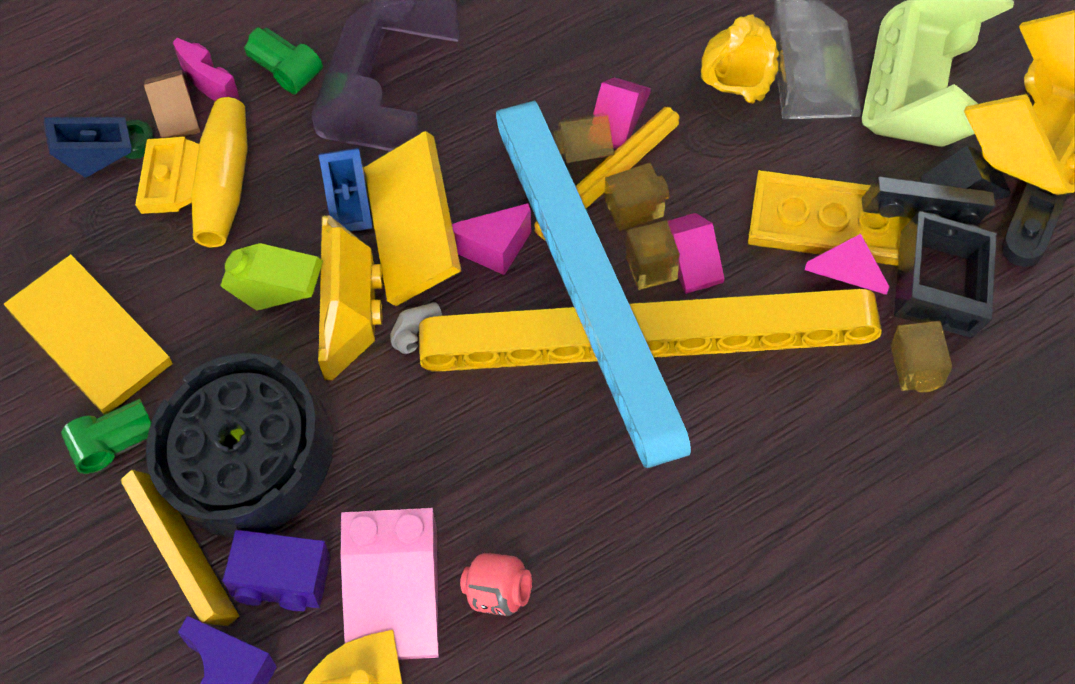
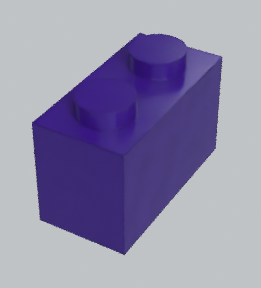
[223,530,331,611]

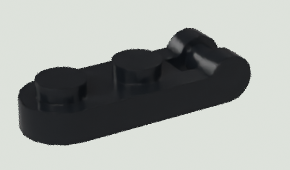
[1002,183,1069,267]

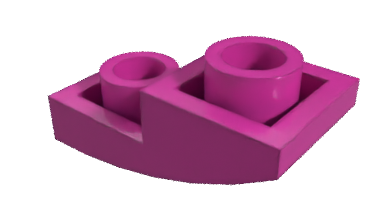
[173,38,240,101]

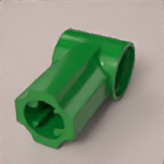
[244,27,323,95]
[61,399,152,474]

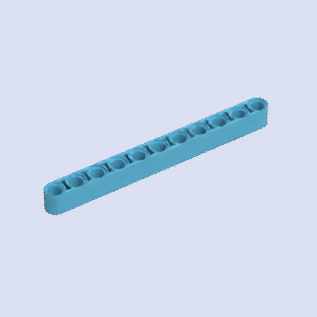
[496,100,691,468]

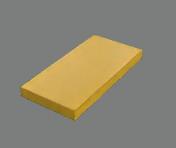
[364,131,461,306]
[748,170,912,266]
[4,254,173,415]

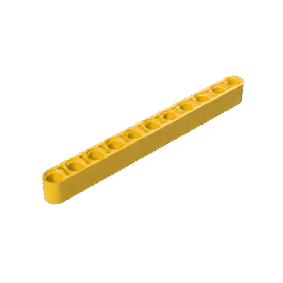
[419,289,882,371]

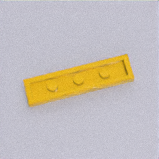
[121,470,239,626]

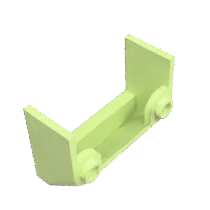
[862,0,1014,147]

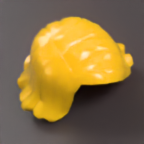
[701,14,779,104]

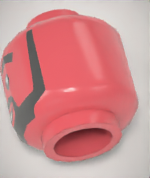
[460,553,532,616]

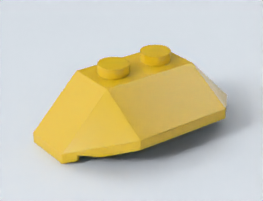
[318,215,383,381]

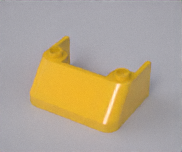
[964,10,1075,195]

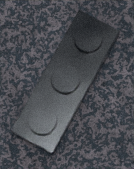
[862,177,995,226]

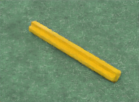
[534,106,680,241]

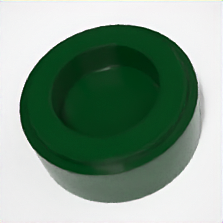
[124,120,155,159]

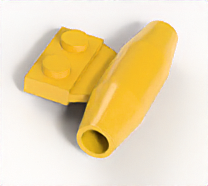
[135,97,248,247]

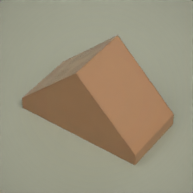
[144,70,200,138]

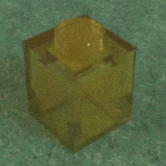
[553,112,614,163]
[605,163,669,231]
[626,220,680,290]
[891,321,953,392]

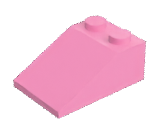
[341,508,439,660]

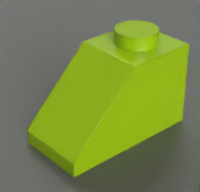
[220,243,323,311]

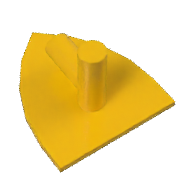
[303,630,402,684]

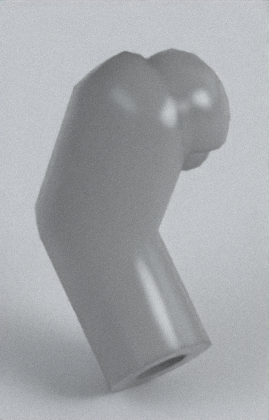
[390,302,442,354]

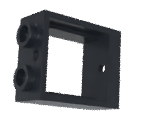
[894,211,997,338]

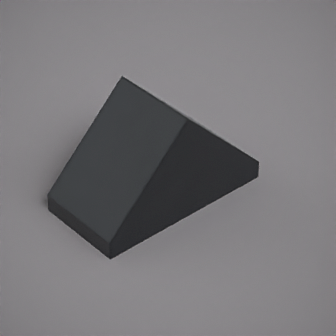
[920,145,1011,200]

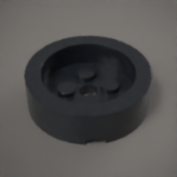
[146,353,333,537]

